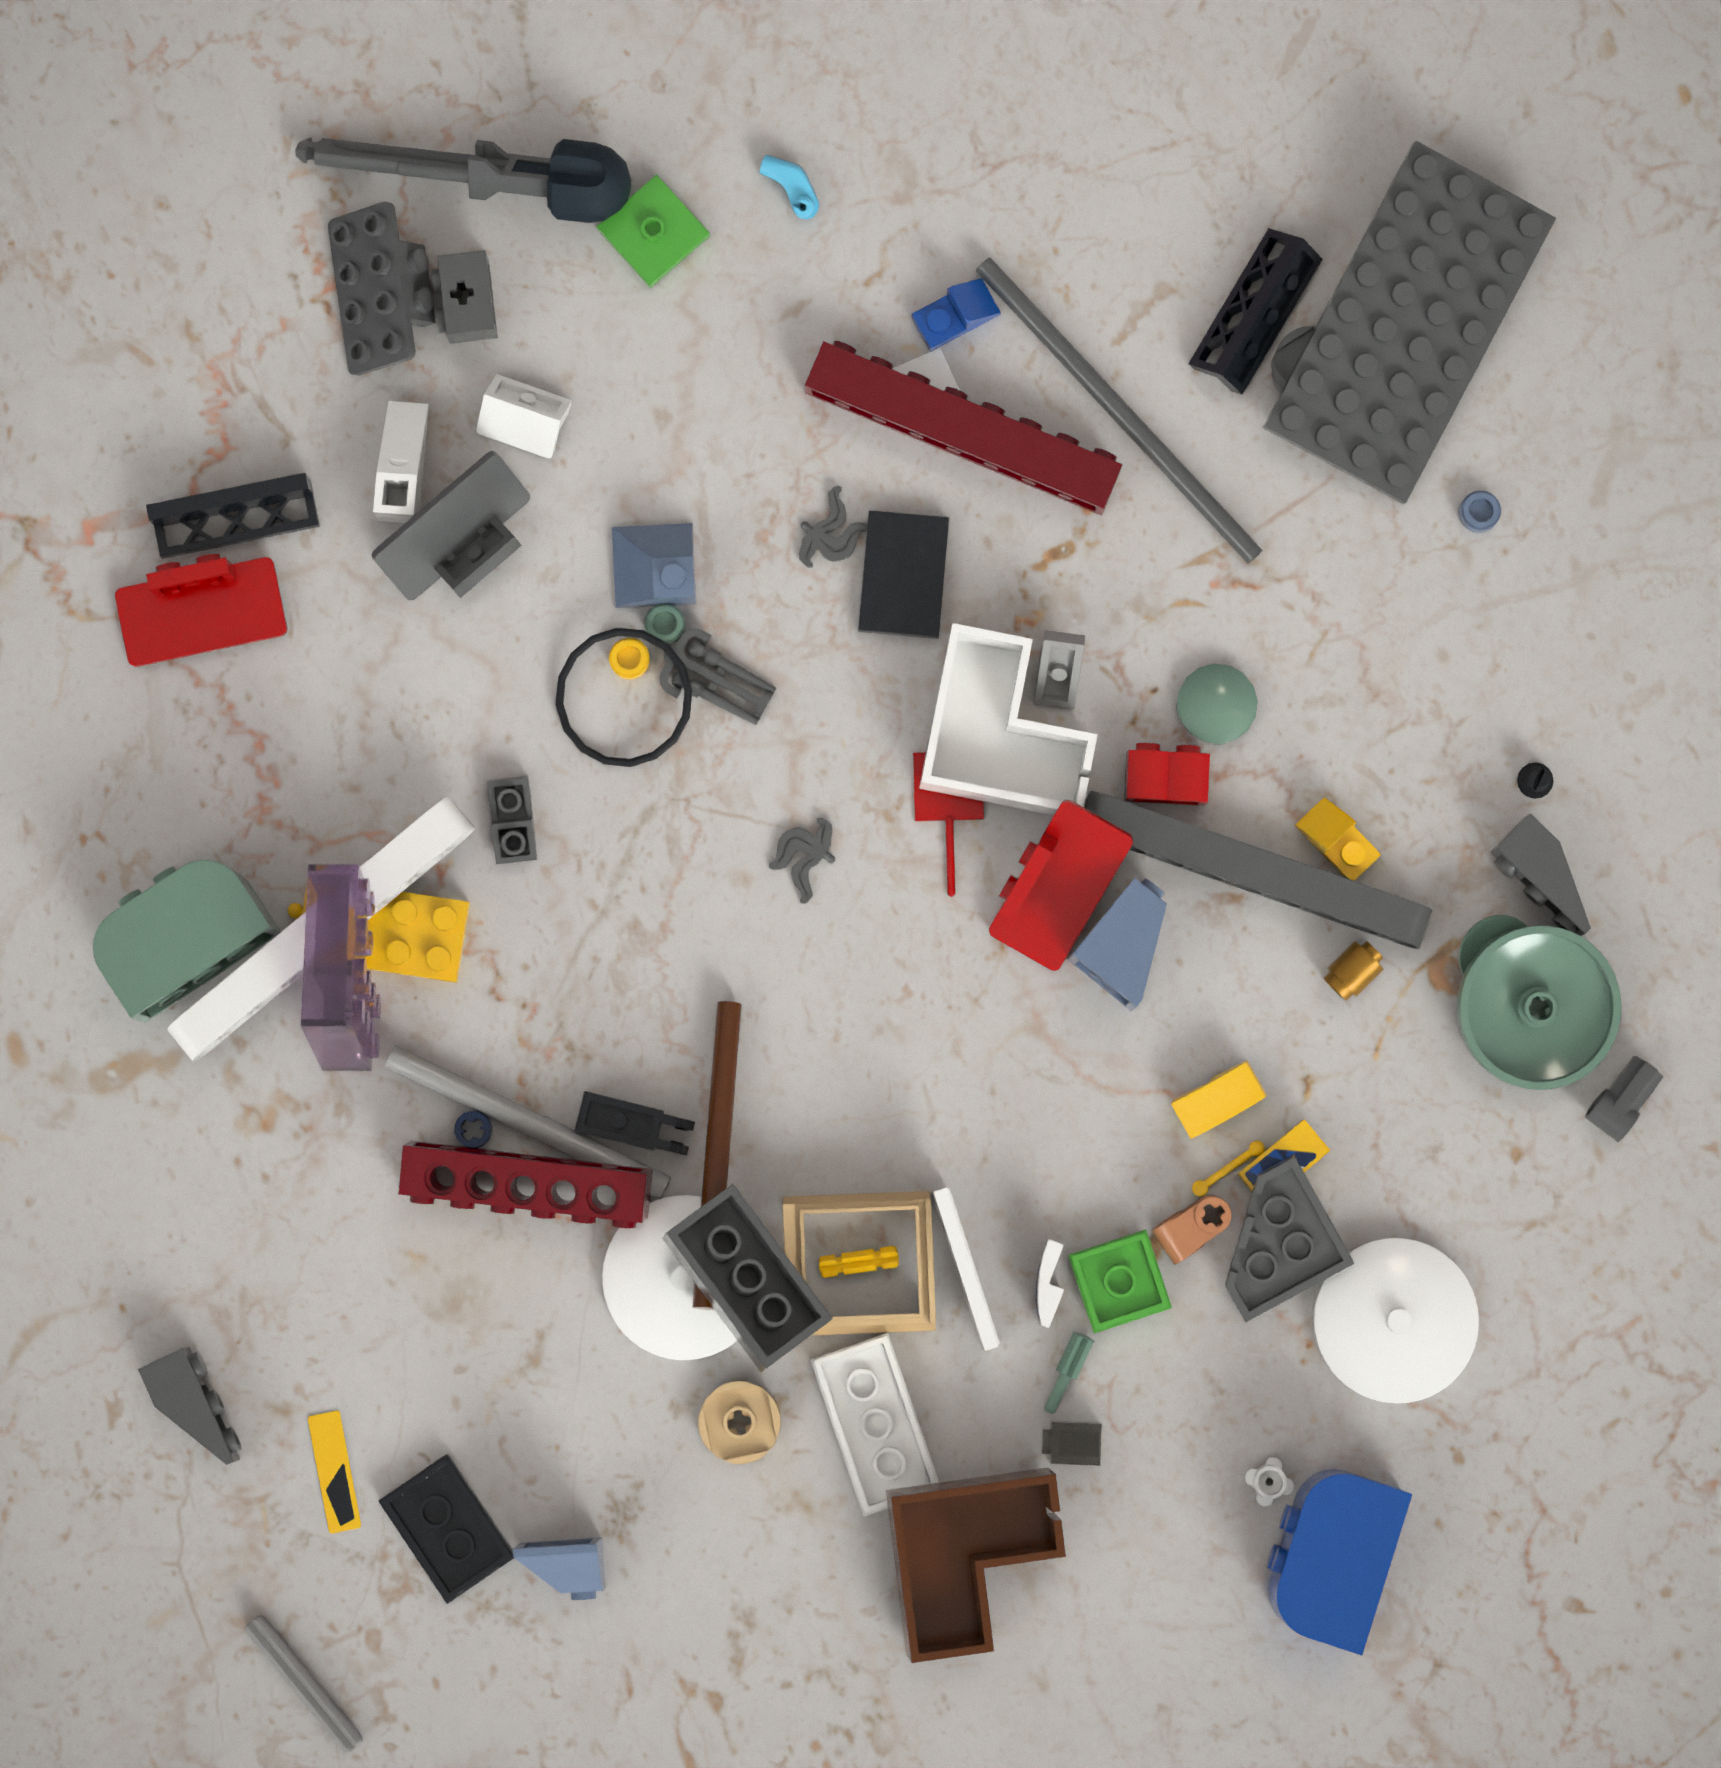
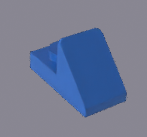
[911,278,1001,352]

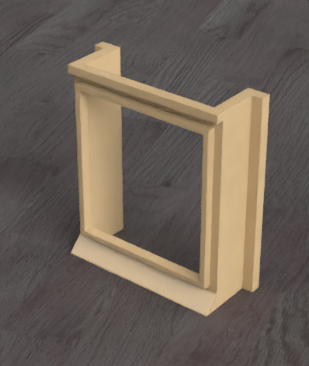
[782,1191,936,1335]

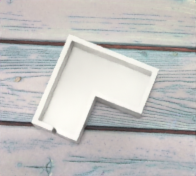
[919,623,1098,816]

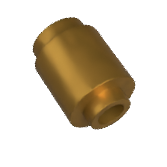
[1323,941,1384,1001]

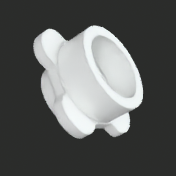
[1245,1457,1294,1506]

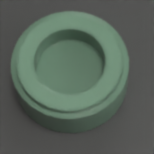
[644,604,685,645]

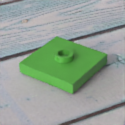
[596,174,710,288]
[1068,1230,1172,1333]

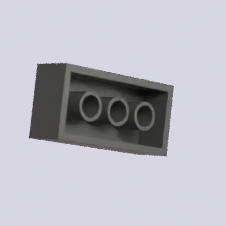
[662,1184,833,1373]

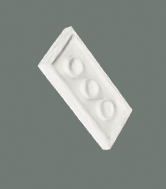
[932,1187,1000,1351]
[810,1333,939,1516]

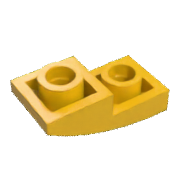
[1171,1060,1267,1139]

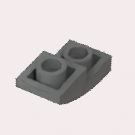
[487,776,537,864]

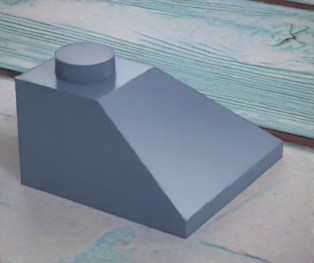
[612,523,696,608]
[513,1538,605,1600]

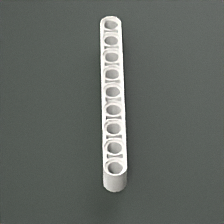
[167,797,475,1062]

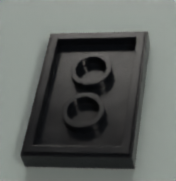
[858,510,949,639]
[378,1454,514,1604]

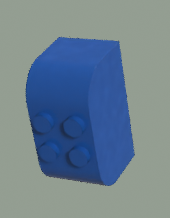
[1267,1469,1412,1656]

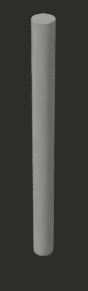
[384,1045,671,1199]

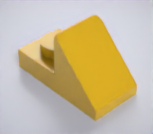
[1294,797,1381,881]

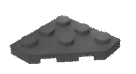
[1225,1154,1354,1322]

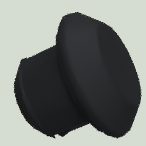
[1517,762,1554,799]

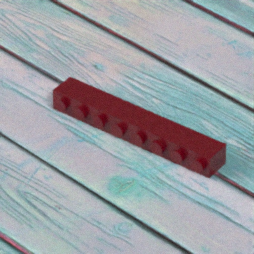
[805,341,1123,516]

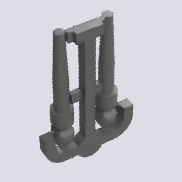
[660,628,776,725]

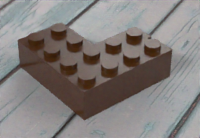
[886,1468,1066,1663]

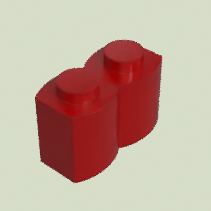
[1124,743,1210,806]

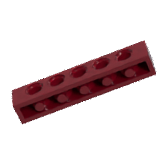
[398,1141,653,1228]

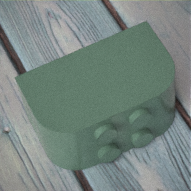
[93,860,281,1023]

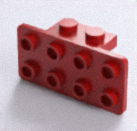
[115,554,288,667]
[989,800,1133,971]

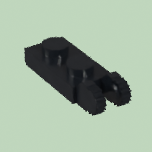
[574,1091,695,1156]

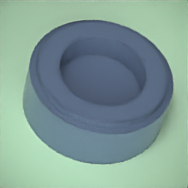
[1459,491,1501,533]

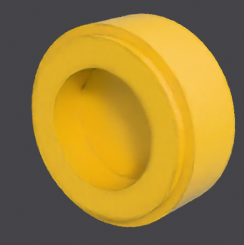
[609,638,650,680]

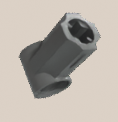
[1585,1056,1664,1142]

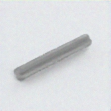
[245,1615,363,1753]

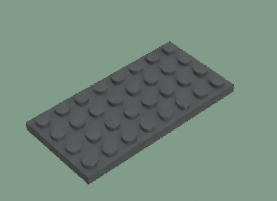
[1262,141,1556,504]

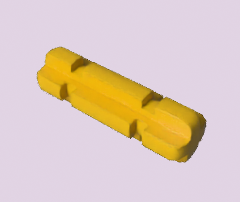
[818,1246,899,1278]

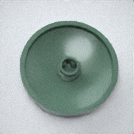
[1456,925,1622,1090]

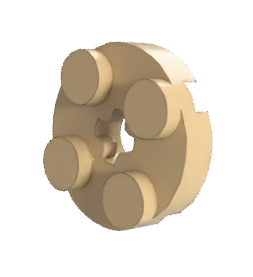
[698,1381,781,1464]

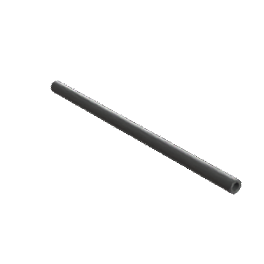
[976,257,1263,564]

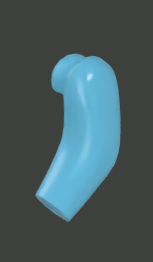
[759,155,819,219]

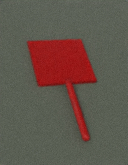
[913,752,984,897]

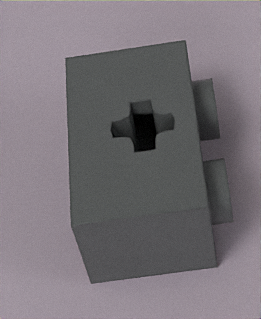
[432,250,498,344]

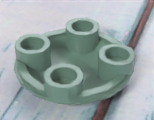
[1176,664,1258,745]

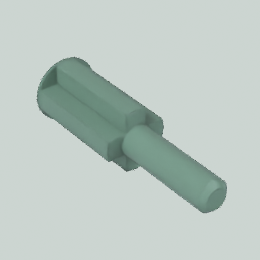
[1044,1331,1095,1414]

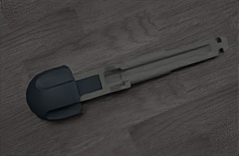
[295,137,631,223]

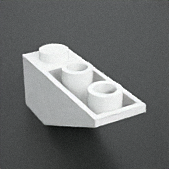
[373,401,429,523]

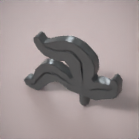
[799,486,867,568]
[769,818,835,904]

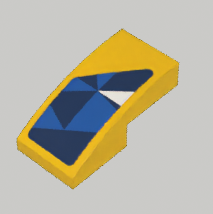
[1237,1119,1331,1192]

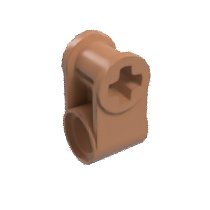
[1151,1195,1232,1265]

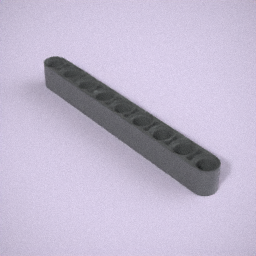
[1084,791,1432,949]

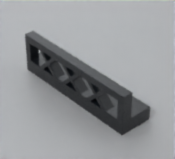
[1188,228,1323,395]
[146,473,320,559]

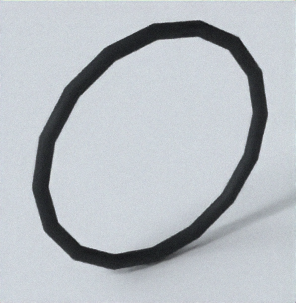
[555,628,692,767]

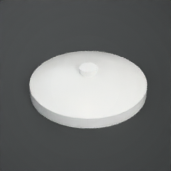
[602,1195,737,1360]
[1313,1238,1479,1403]

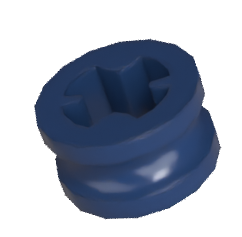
[454,1111,493,1148]

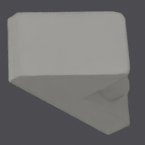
[1034,630,1085,709]

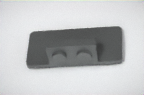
[328,202,436,376]
[372,451,530,600]

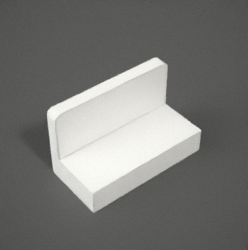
[476,374,572,459]

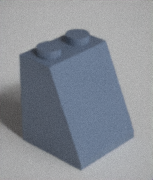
[1069,878,1167,1011]

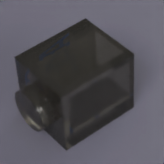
[1041,1420,1102,1466]

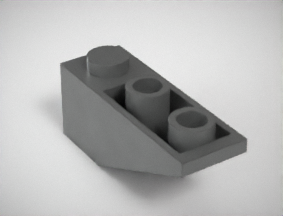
[1491,813,1591,936]
[138,1347,242,1465]

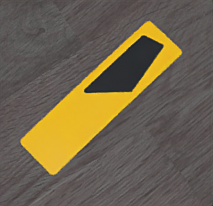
[308,1411,361,1534]

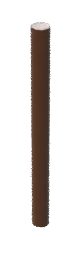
[692,1001,742,1310]

